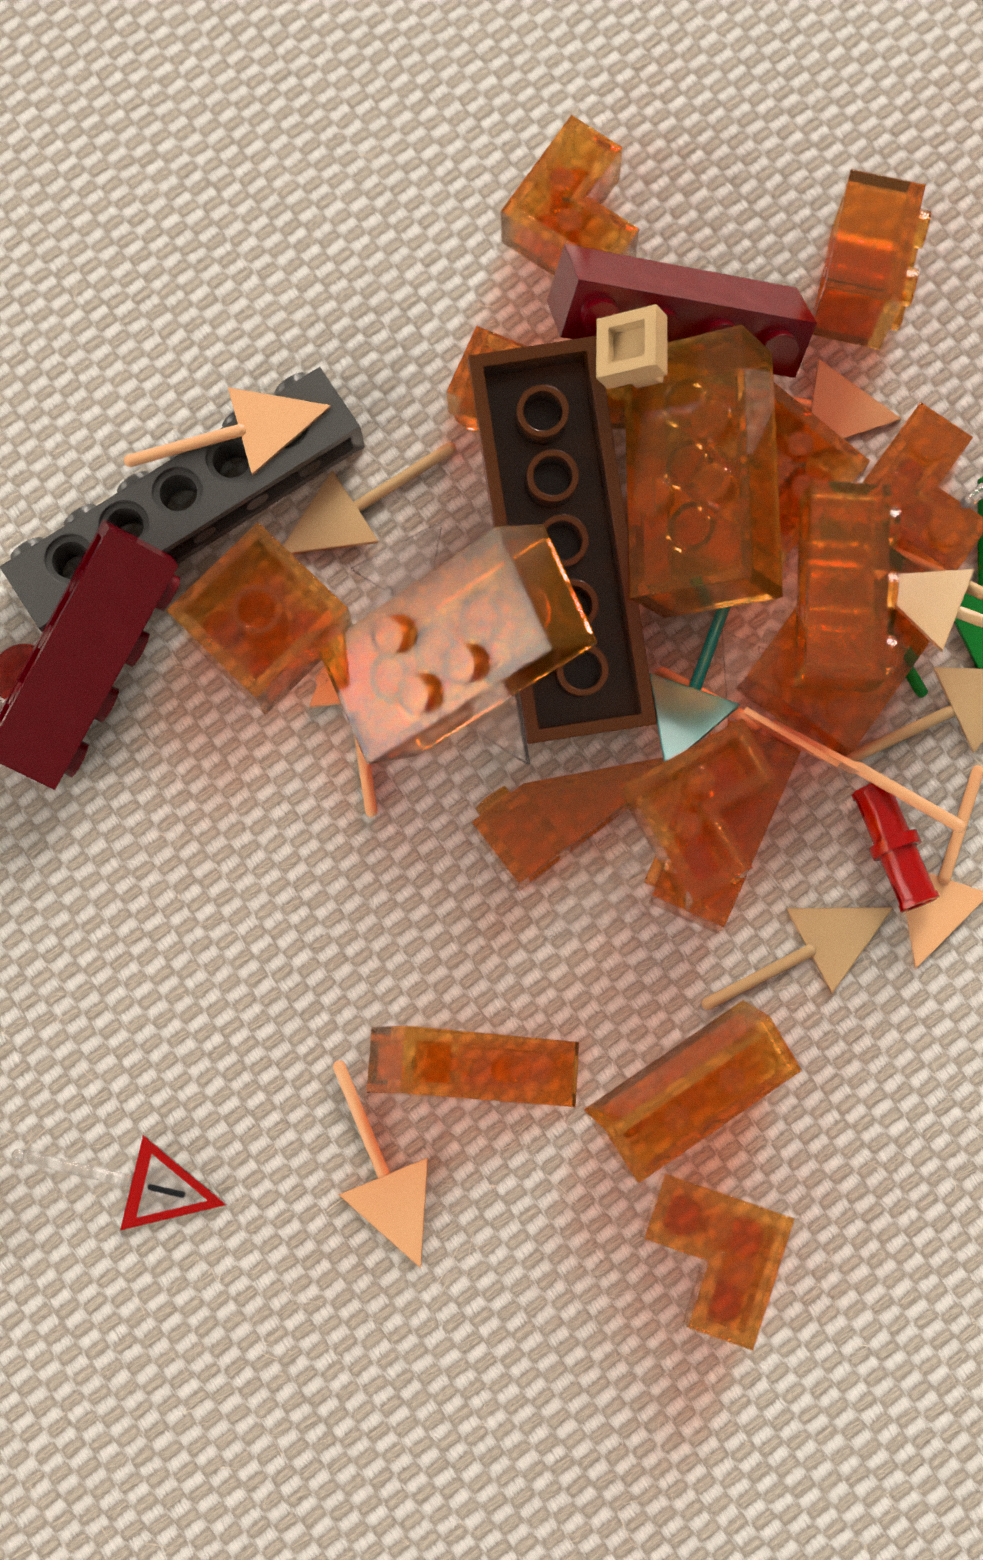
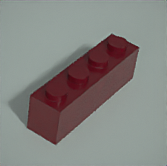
[547,244,817,378]
[0,519,180,790]

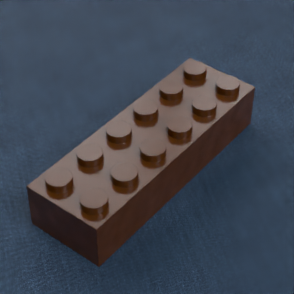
[468,336,657,744]

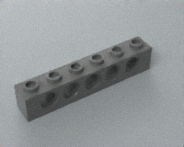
[0,367,365,632]

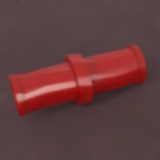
[851,783,940,913]

